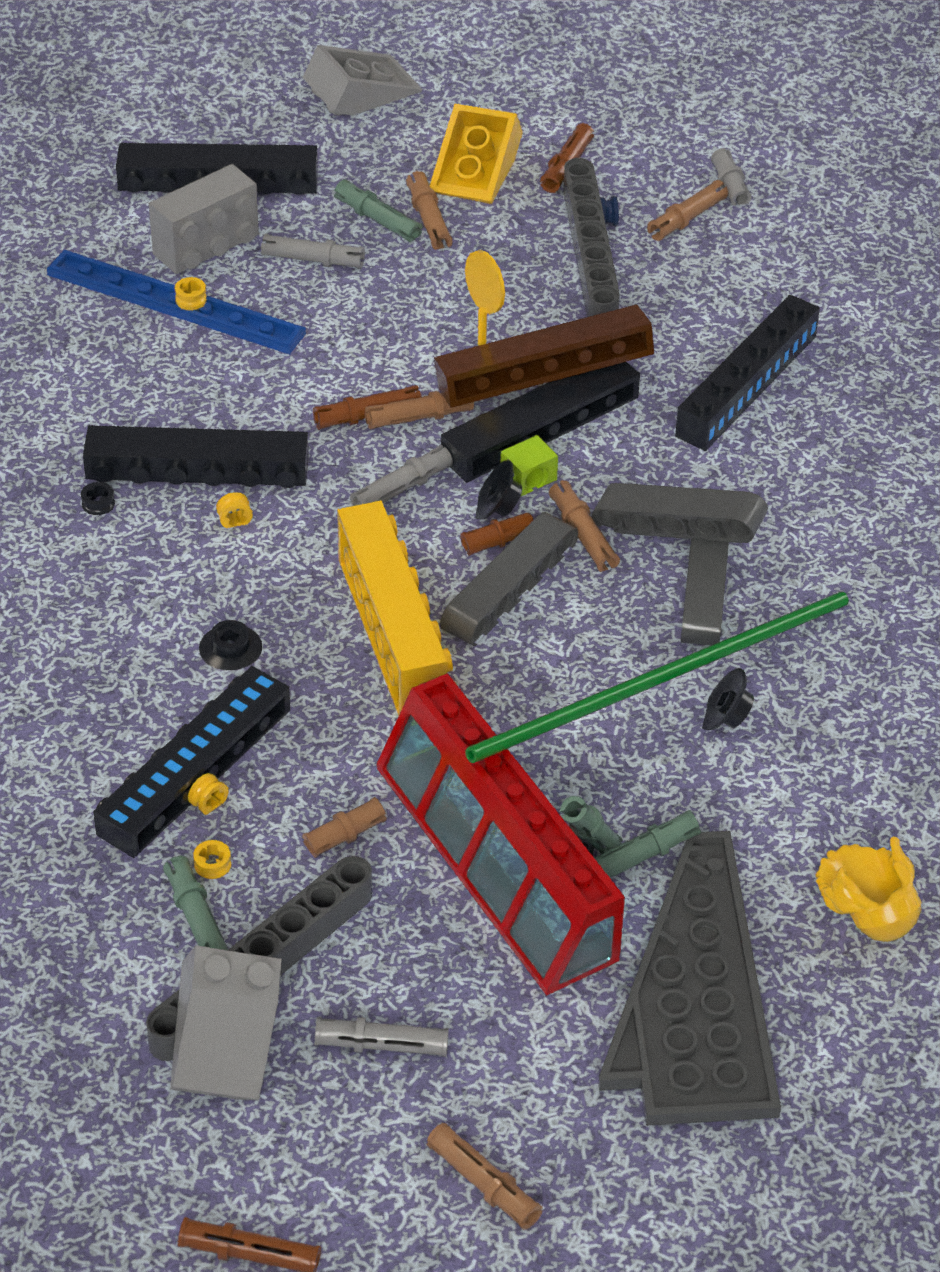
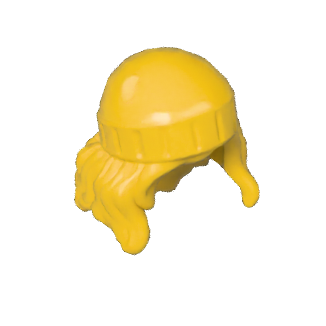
[815,836,922,942]

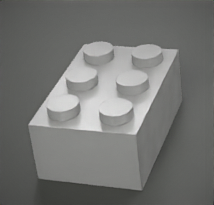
[149,164,259,274]

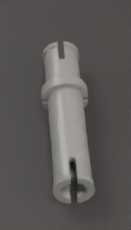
[261,234,365,269]
[350,445,453,506]
[314,1017,449,1057]

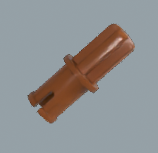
[460,513,533,556]

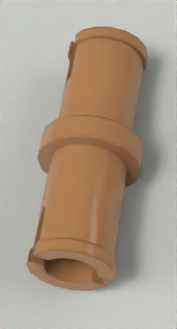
[302,797,387,858]

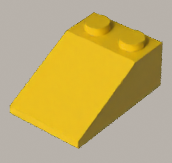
[430,103,523,204]

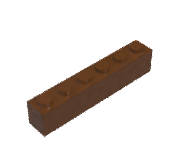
[434,304,655,408]

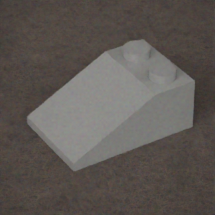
[303,45,423,116]
[170,945,281,1101]

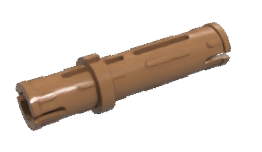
[406,171,453,250]
[647,180,728,241]
[365,391,474,430]
[549,480,620,572]
[427,1123,543,1230]

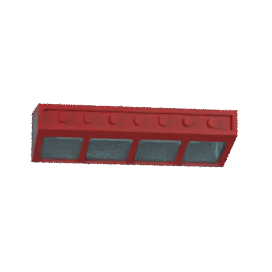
[377,673,625,996]

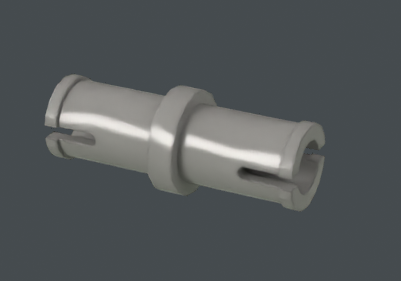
[711,148,752,206]

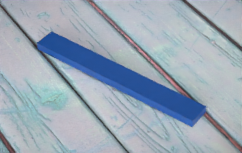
[47,249,306,355]

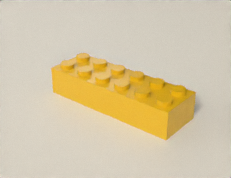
[337,500,453,721]

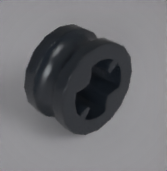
[81,482,115,515]

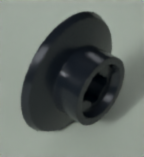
[475,460,522,519]
[199,620,262,670]
[702,668,754,730]

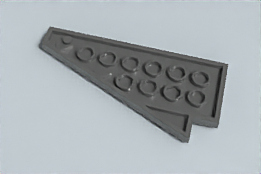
[598,831,781,1126]

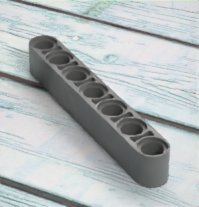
[563,158,620,317]
[146,856,372,1061]

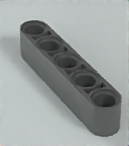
[592,483,768,543]
[440,512,579,646]
[680,539,729,646]

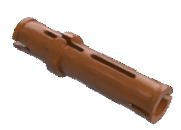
[540,123,595,193]
[313,385,422,430]
[178,1217,321,1272]

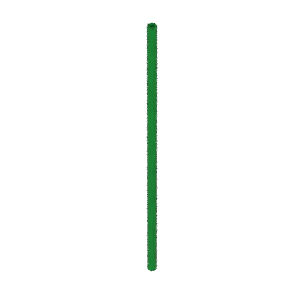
[465,591,849,763]

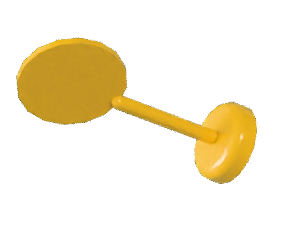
[465,250,505,346]

